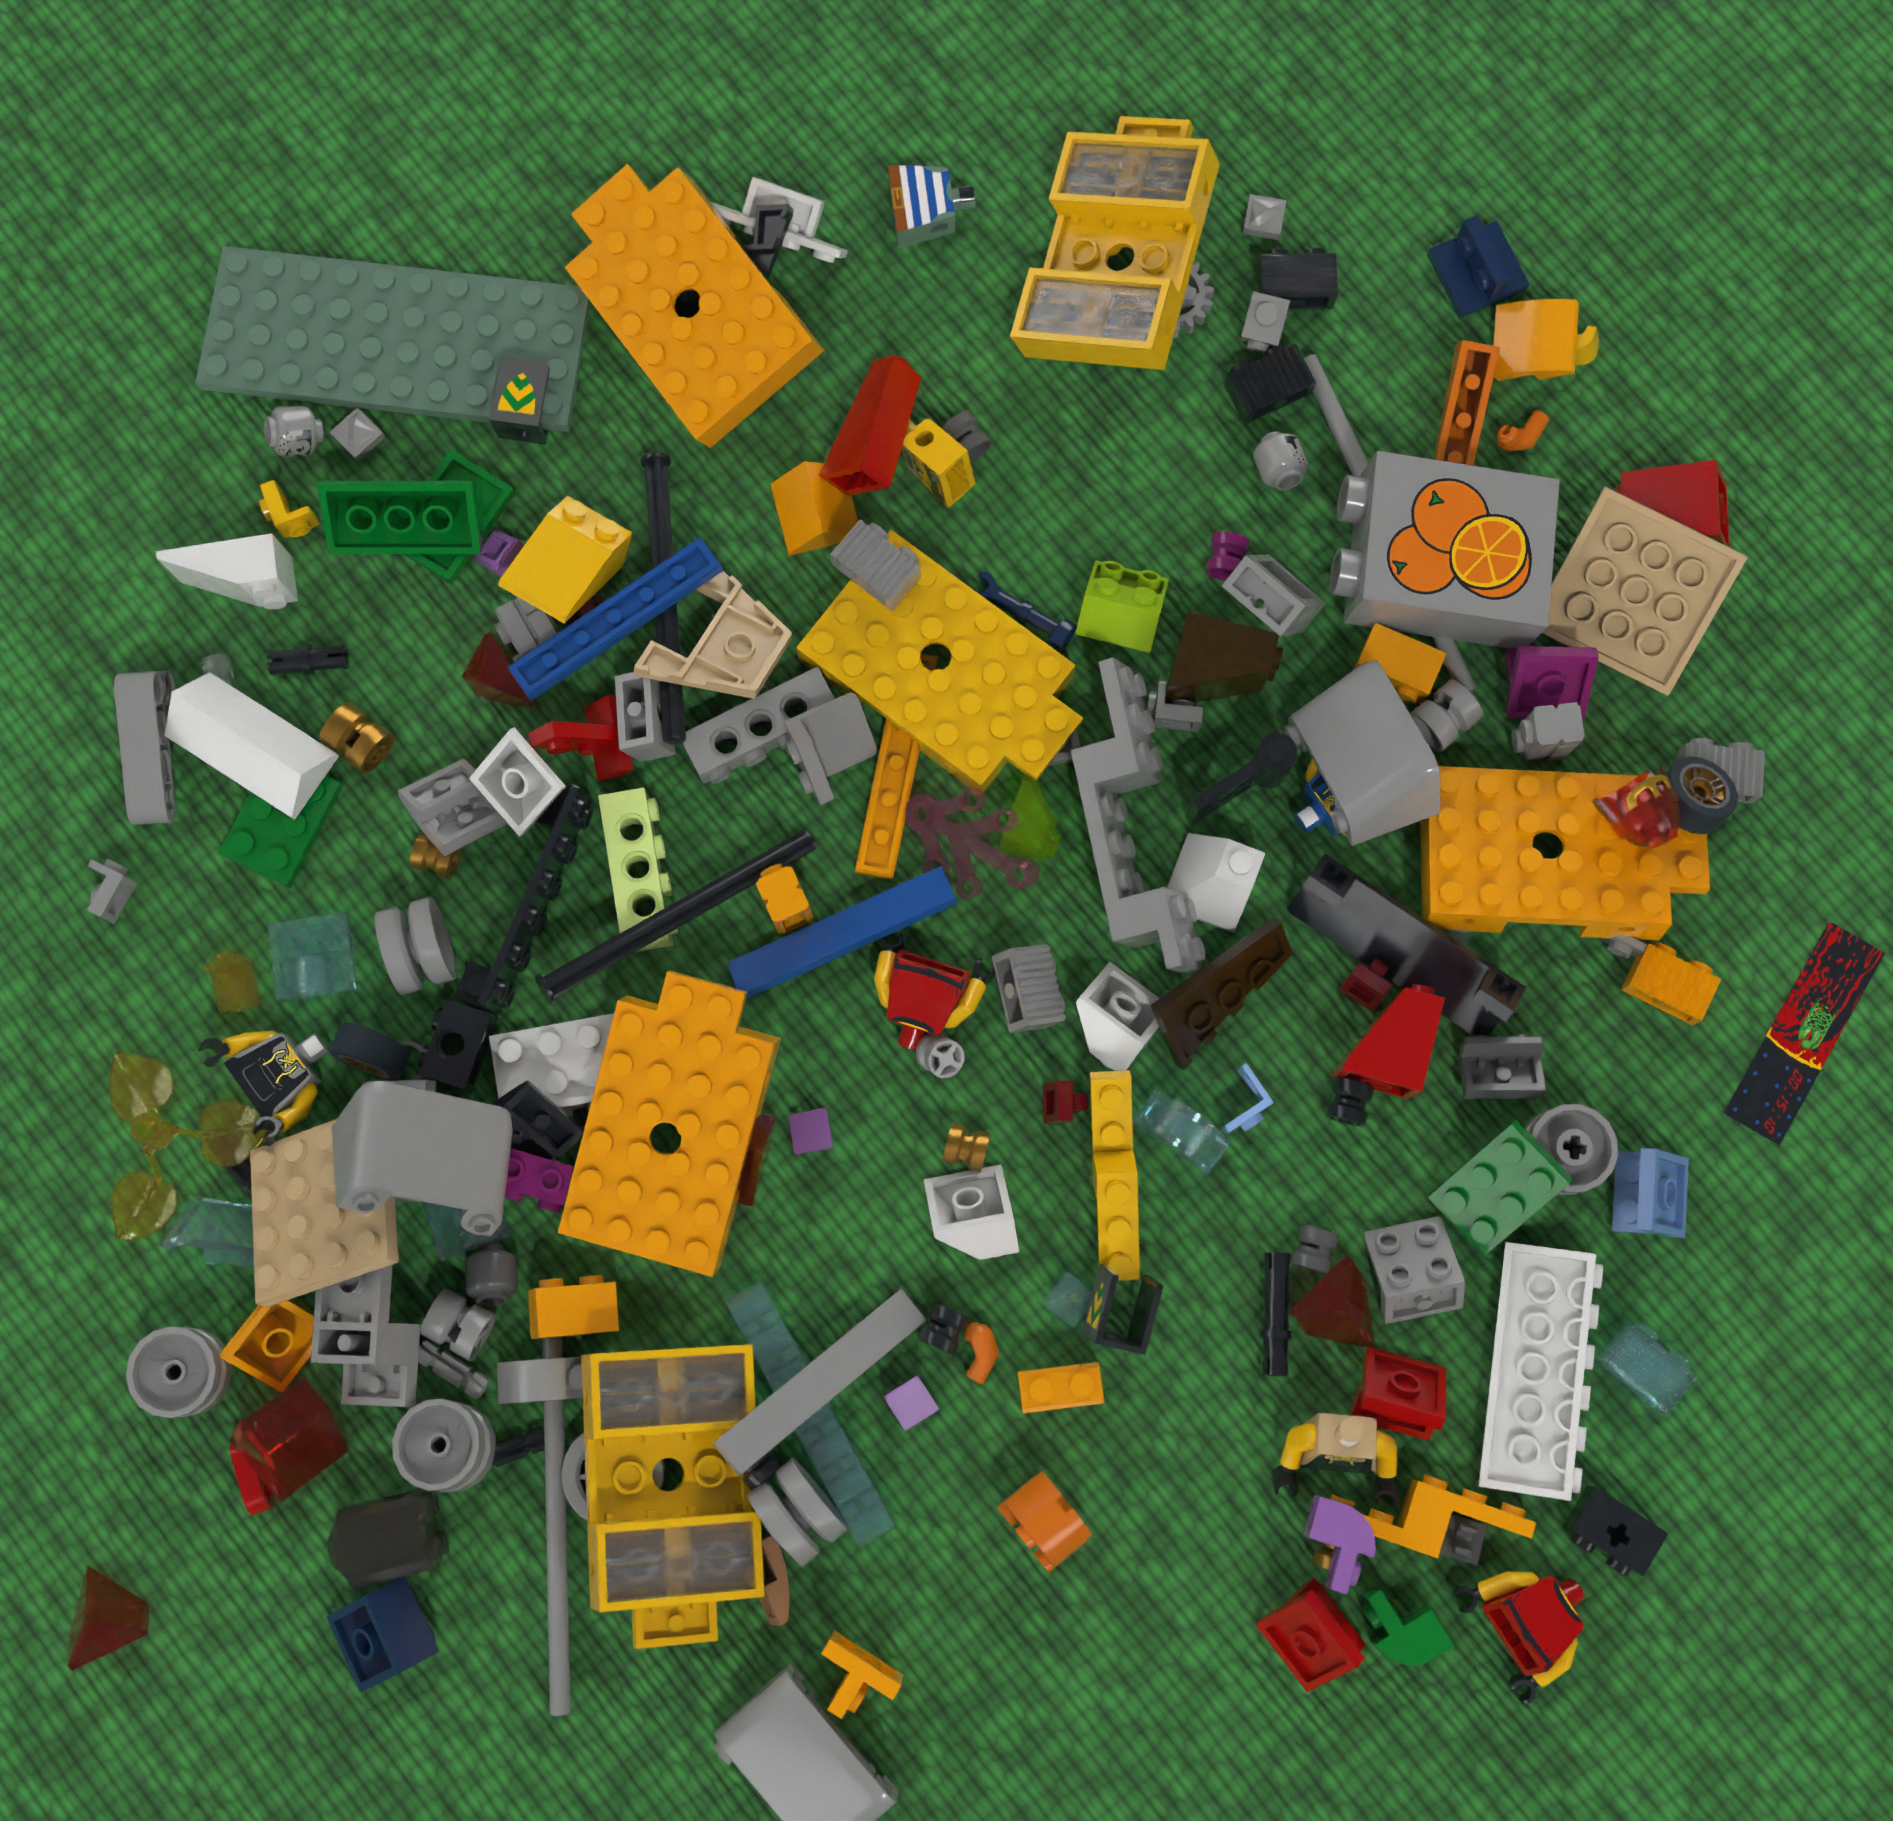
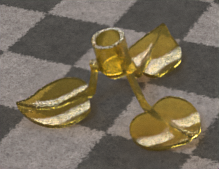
[109,1052,267,1240]

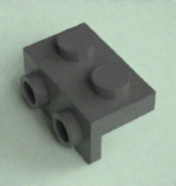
[1458,1034,1546,1099]

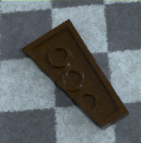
[1150,918,1293,1070]

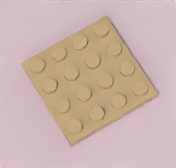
[1542,486,1748,696]
[250,1119,399,1307]

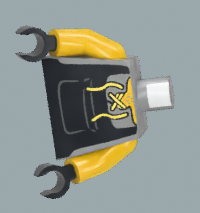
[198,1030,329,1146]

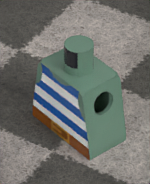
[888,165,975,248]

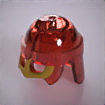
[1591,768,1681,849]

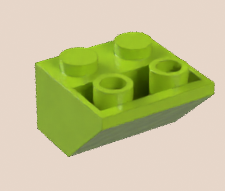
[1075,560,1169,653]

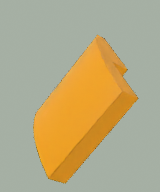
[1493,299,1579,381]

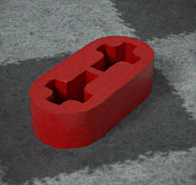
[229,1434,274,1516]

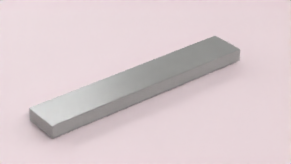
[713,1289,926,1476]

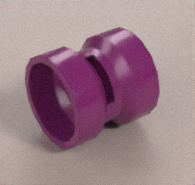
[1206,532,1250,581]

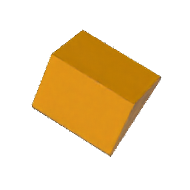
[770,461,858,556]
[219,1297,314,1393]

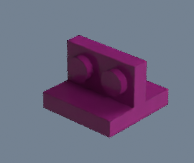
[1504,646,1599,719]

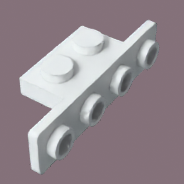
[710,177,848,263]

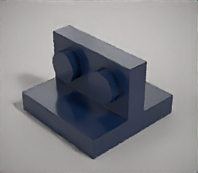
[1427,215,1530,319]

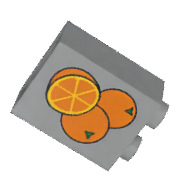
[1329,451,1560,649]

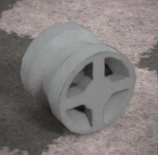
[916,1033,964,1078]

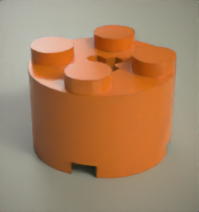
[997,1471,1092,1573]

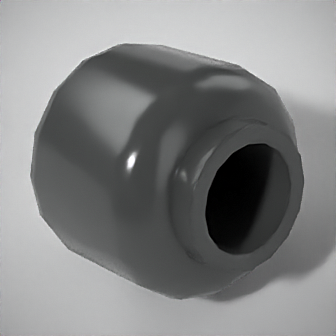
[465,1244,518,1307]

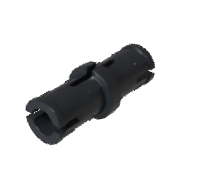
[267,644,349,675]

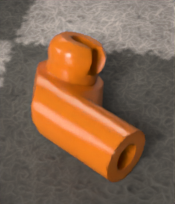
[1497,410,1550,452]
[964,1322,999,1385]

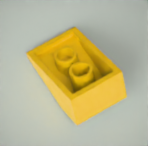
[498,496,632,623]

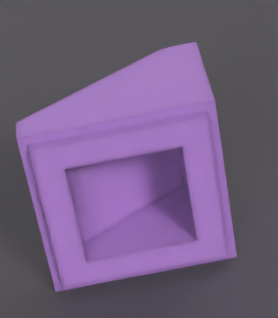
[474,529,524,578]
[788,1107,834,1155]
[884,1375,939,1431]

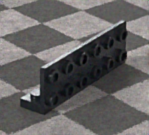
[454,784,593,1016]
[1287,853,1526,1036]

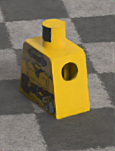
[901,419,976,509]

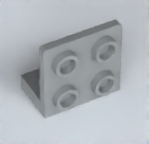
[1364,1217,1465,1324]

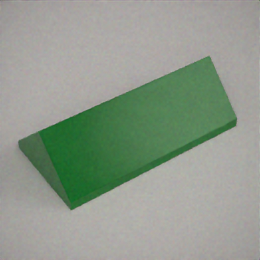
[317,481,484,554]

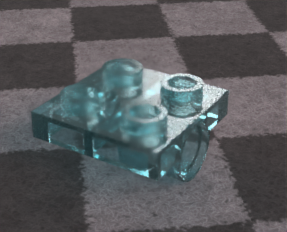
[268,912,358,1003]

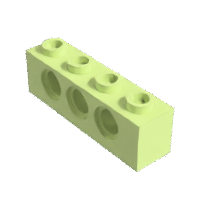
[598,787,678,952]

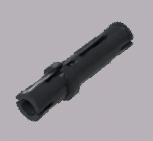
[1260,1252,1292,1376]

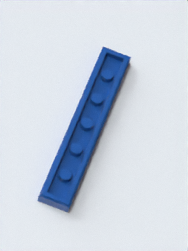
[507,537,723,701]
[727,866,958,999]

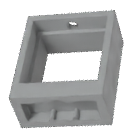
[1222,554,1326,637]

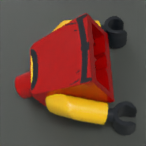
[874,932,996,1050]
[1452,1571,1585,1704]

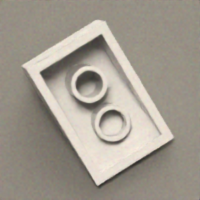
[156,533,298,609]

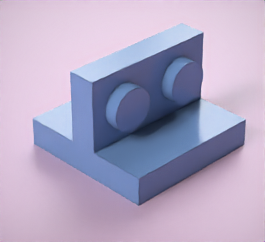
[1612,1148,1689,1238]

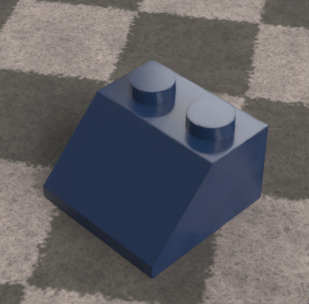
[327,1576,439,1692]

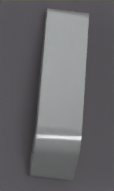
[114,670,176,825]

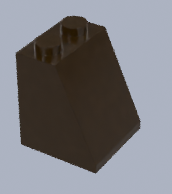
[1165,611,1283,704]

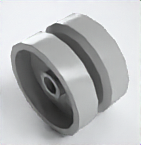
[375,896,457,995]
[1524,1104,1618,1195]
[126,1326,233,1418]
[392,1398,496,1493]
[747,1458,849,1567]

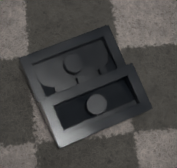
[492,1080,584,1160]

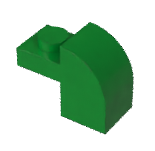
[1361,1586,1454,1665]

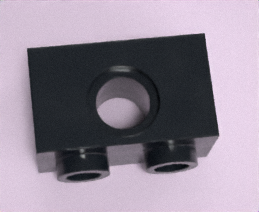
[418,1000,498,1093]

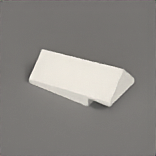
[164,672,339,820]

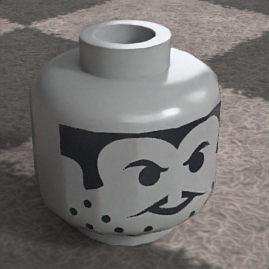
[264,406,324,457]
[1253,431,1309,491]

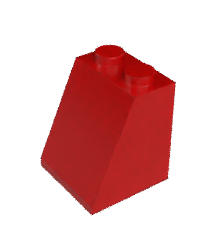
[1615,460,1730,547]
[1332,984,1445,1099]

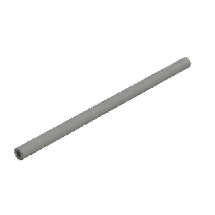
[1304,354,1478,693]
[542,1337,571,1716]

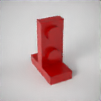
[528,695,633,782]

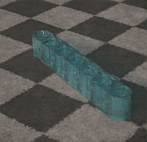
[725,1280,896,1548]

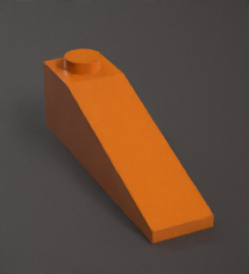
[1433,340,1500,466]

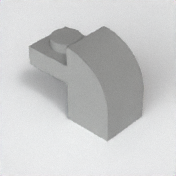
[497,1357,583,1404]

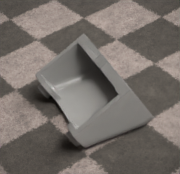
[1284,660,1440,846]
[331,1081,513,1236]
[713,1662,899,1821]

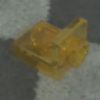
[203,951,262,1015]

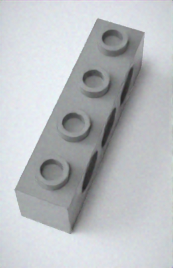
[682,666,835,784]

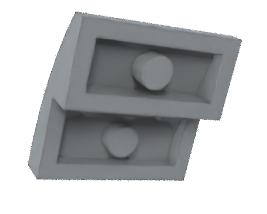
[398,758,508,856]

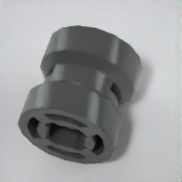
[942,410,992,462]
[1290,1224,1339,1275]

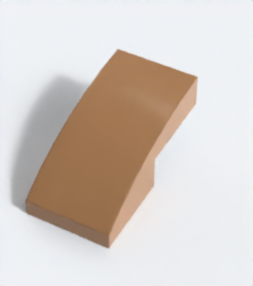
[750,1534,789,1626]

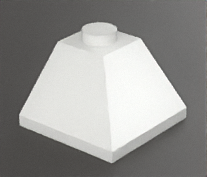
[469,727,566,837]
[1167,833,1265,933]
[1076,962,1160,1071]
[923,1164,1019,1260]

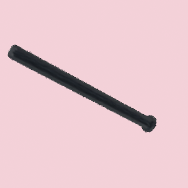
[640,453,686,745]
[535,830,817,1004]

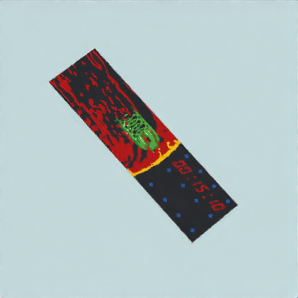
[1723,921,1885,1146]

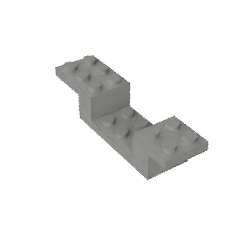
[1071,657,1205,974]
[311,1080,436,1407]

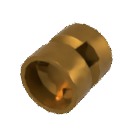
[319,702,395,774]

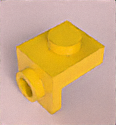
[259,480,319,538]

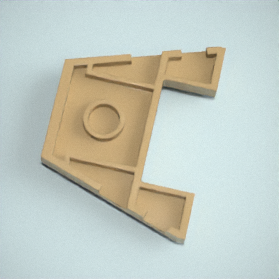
[634,571,792,699]

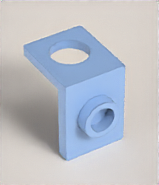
[1221,1063,1274,1136]

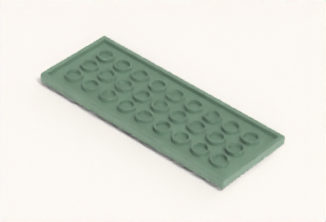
[195,246,591,432]

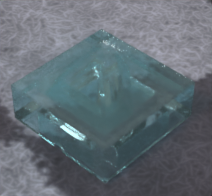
[1042,1271,1092,1328]

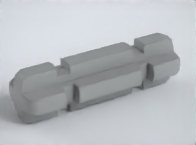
[418,1340,490,1399]

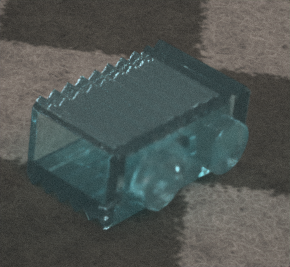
[1594,1322,1697,1414]

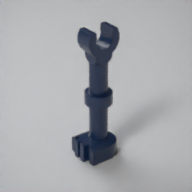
[970,571,1077,654]

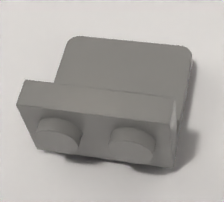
[783,693,877,805]

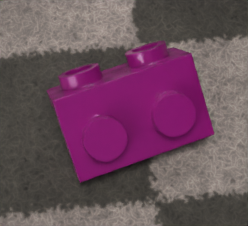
[505,1148,574,1214]

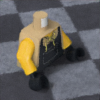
[1272,1413,1399,1506]

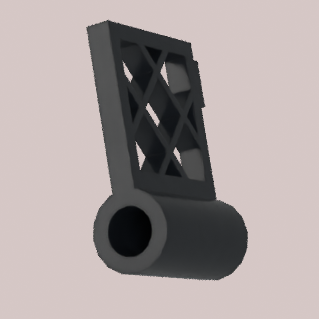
[1185,733,1297,826]

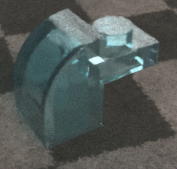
[1132,1089,1231,1175]

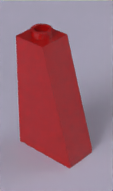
[819,355,922,496]

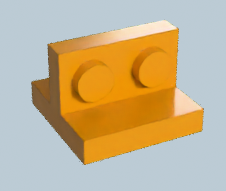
[821,1630,904,1719]

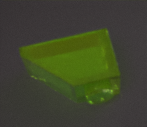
[999,773,1061,866]

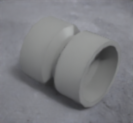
[1410,679,1483,752]
[420,1288,497,1361]

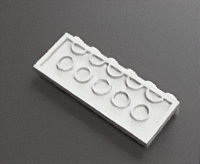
[489,1013,614,1117]
[1479,1242,1603,1501]

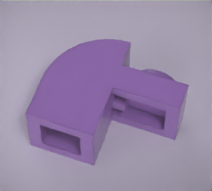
[1304,1494,1376,1594]

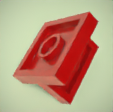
[1351,1346,1446,1441]
[1255,1577,1366,1692]

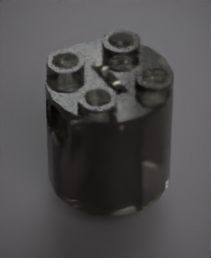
[327,1488,449,1590]

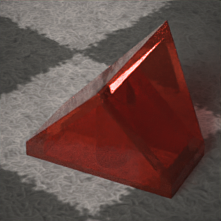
[462,631,535,709]
[1289,1256,1376,1348]
[68,1565,149,1671]

